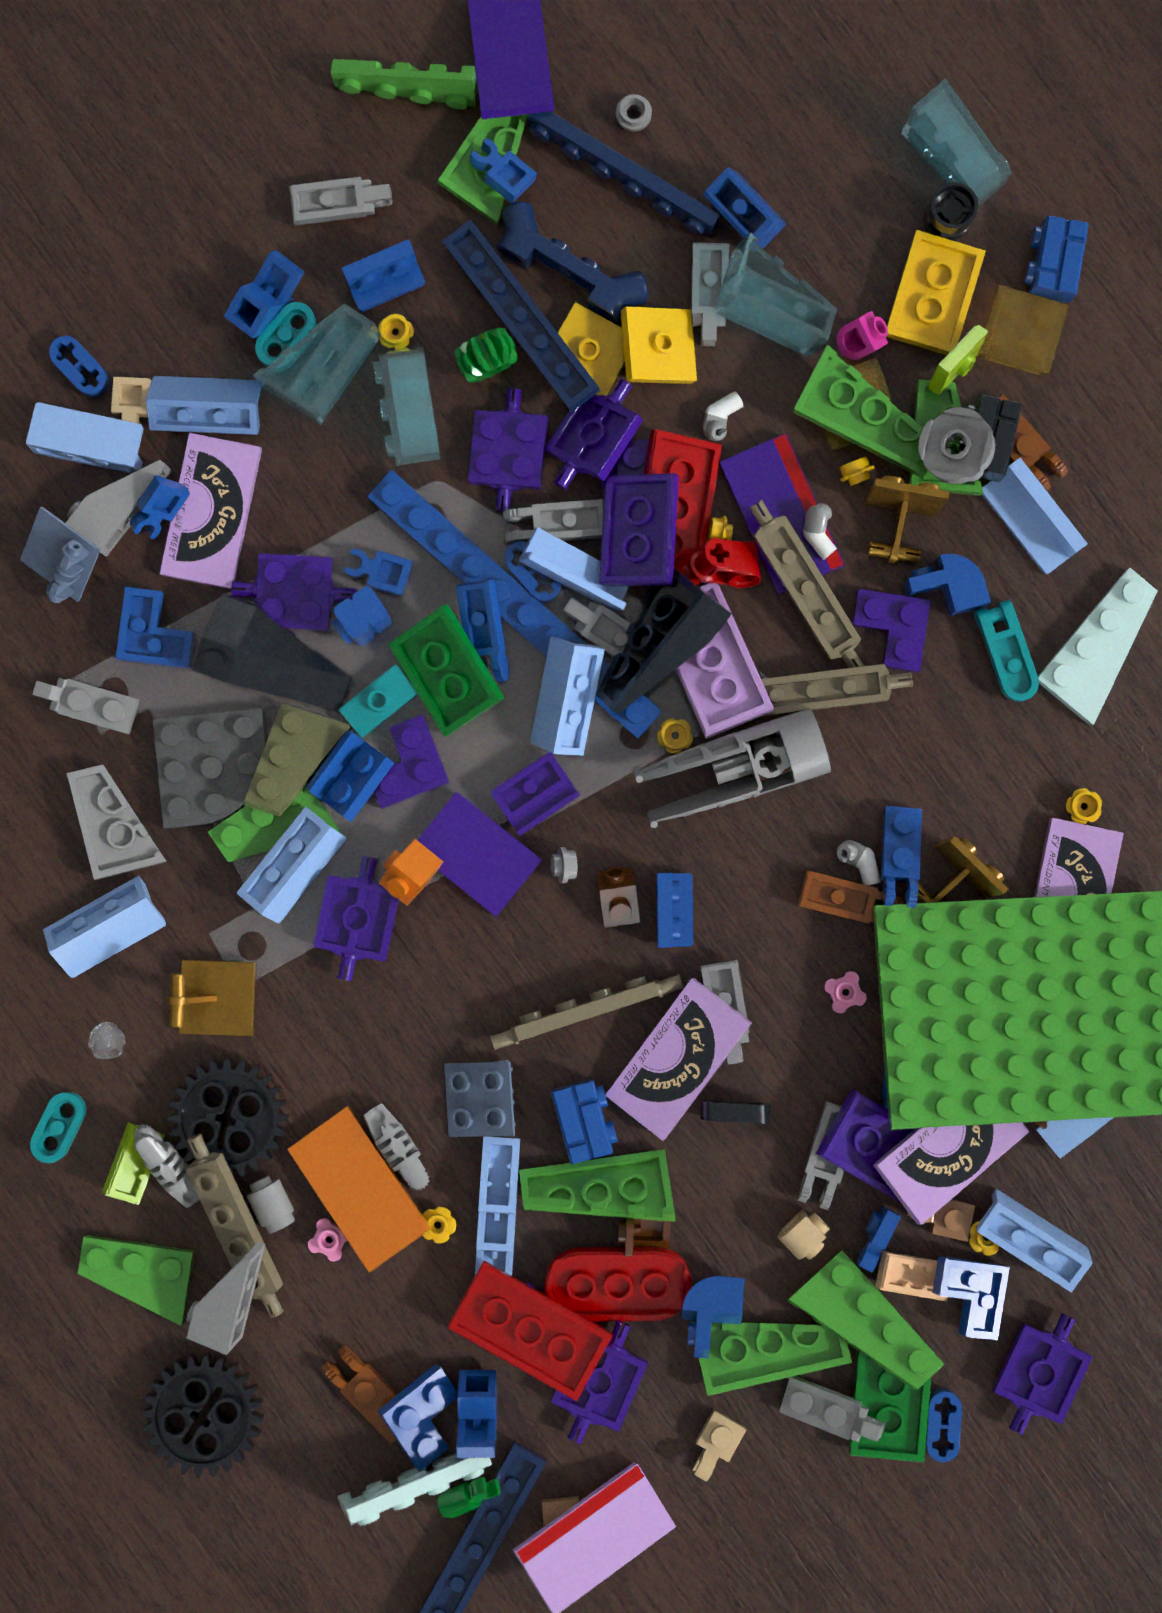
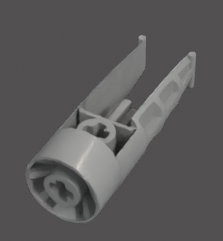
[633,708,831,828]

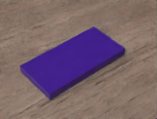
[468,0,554,119]

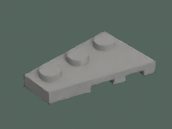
[67,764,167,880]

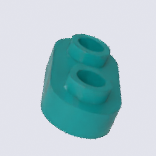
[255,302,316,369]
[30,1092,87,1163]

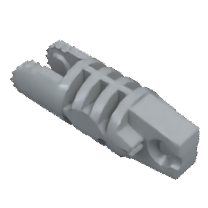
[363,1103,429,1190]
[134,1124,200,1208]

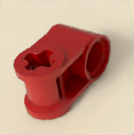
[688,538,761,588]

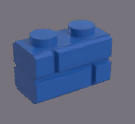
[703,167,786,250]
[1024,216,1089,303]
[331,586,393,647]
[551,1079,618,1164]

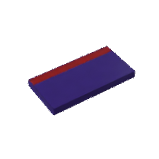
[719,433,845,596]

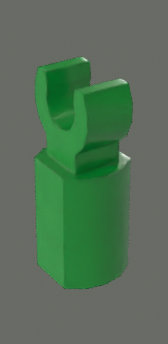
[438,1477,501,1518]

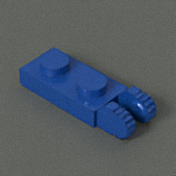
[456,579,510,682]
[881,806,922,908]

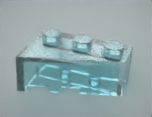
[902,78,1012,208]
[714,232,837,357]
[253,304,381,425]
[373,344,441,466]

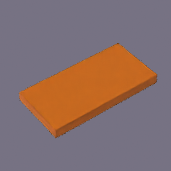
[287,1106,432,1272]

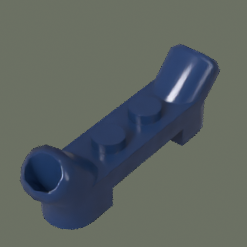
[496,201,649,323]

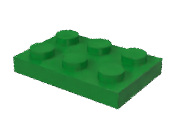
[388,604,505,737]
[848,1347,934,1463]

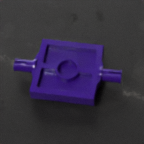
[544,378,643,490]
[468,388,548,512]
[231,553,357,631]
[313,856,399,981]
[992,1312,1092,1435]
[551,1320,648,1444]

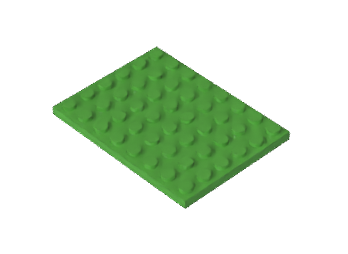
[873,891,1162,1130]

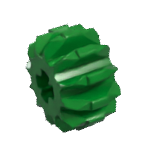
[454,328,518,383]

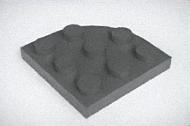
[153,708,267,829]

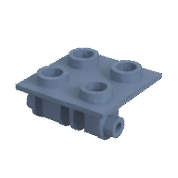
[20,507,101,603]
[444,1060,516,1137]

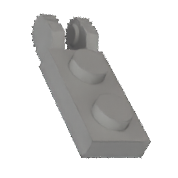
[503,499,604,544]
[797,1101,844,1210]

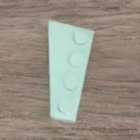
[1038,568,1158,726]
[337,1453,492,1525]

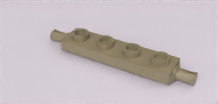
[749,500,865,668]
[761,664,913,717]
[490,974,684,1050]
[186,1134,284,1318]

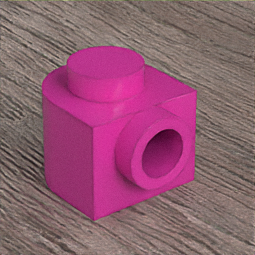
[836,311,888,360]

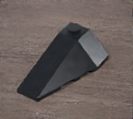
[595,567,732,714]
[192,594,351,711]

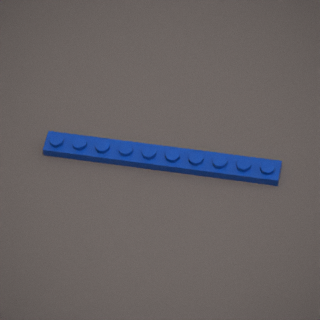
[367,470,662,740]

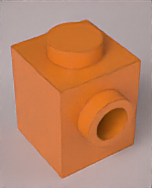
[379,839,443,906]

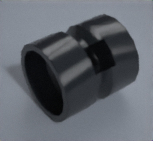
[923,182,978,241]

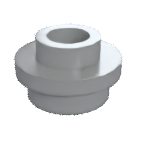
[616,94,652,132]
[550,847,578,883]

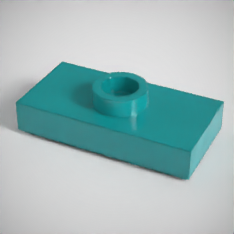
[339,664,418,739]

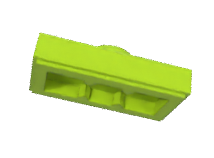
[928,325,988,396]
[102,1122,165,1205]

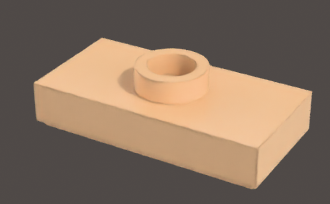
[875,1251,948,1301]

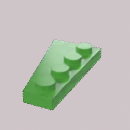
[331,59,478,110]
[793,344,927,479]
[519,1149,676,1222]
[787,1250,944,1391]
[690,1321,852,1396]

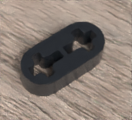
[700,1100,771,1124]

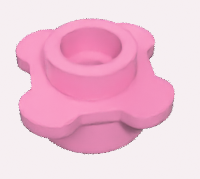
[824,971,867,1013]
[308,1218,348,1261]

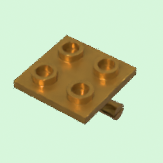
[865,476,950,564]
[917,836,1008,903]
[166,960,256,1036]

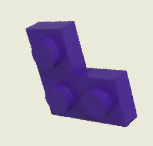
[852,589,931,673]
[374,714,450,809]

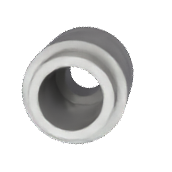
[246,1175,295,1234]

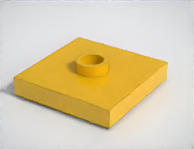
[558,302,625,396]
[621,307,697,384]

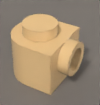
[777,1209,830,1260]

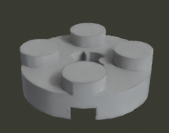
[918,407,995,484]

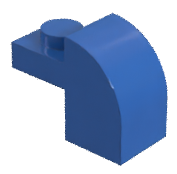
[224,250,305,338]
[903,554,991,616]
[682,1276,745,1359]
[456,1370,497,1458]

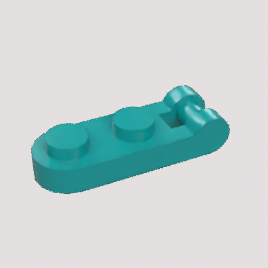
[974,599,1039,702]

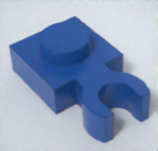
[469,138,537,204]
[130,475,190,539]
[344,549,413,597]
[856,1205,901,1272]

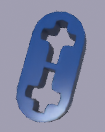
[49,336,110,398]
[505,541,561,603]
[925,1387,962,1462]

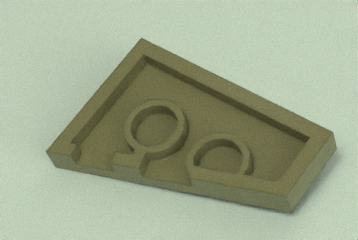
[244,703,351,817]

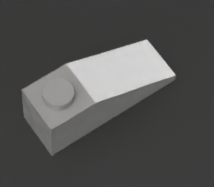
[65,460,172,557]
[187,1242,265,1355]

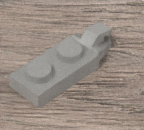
[289,177,393,225]
[691,243,729,346]
[563,598,630,658]
[32,678,140,735]
[701,960,750,1065]
[779,1376,885,1442]

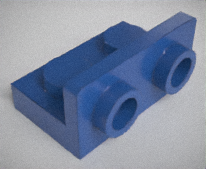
[342,239,425,312]
[306,730,394,822]
[656,873,693,948]

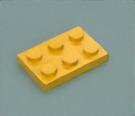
[886,230,986,355]

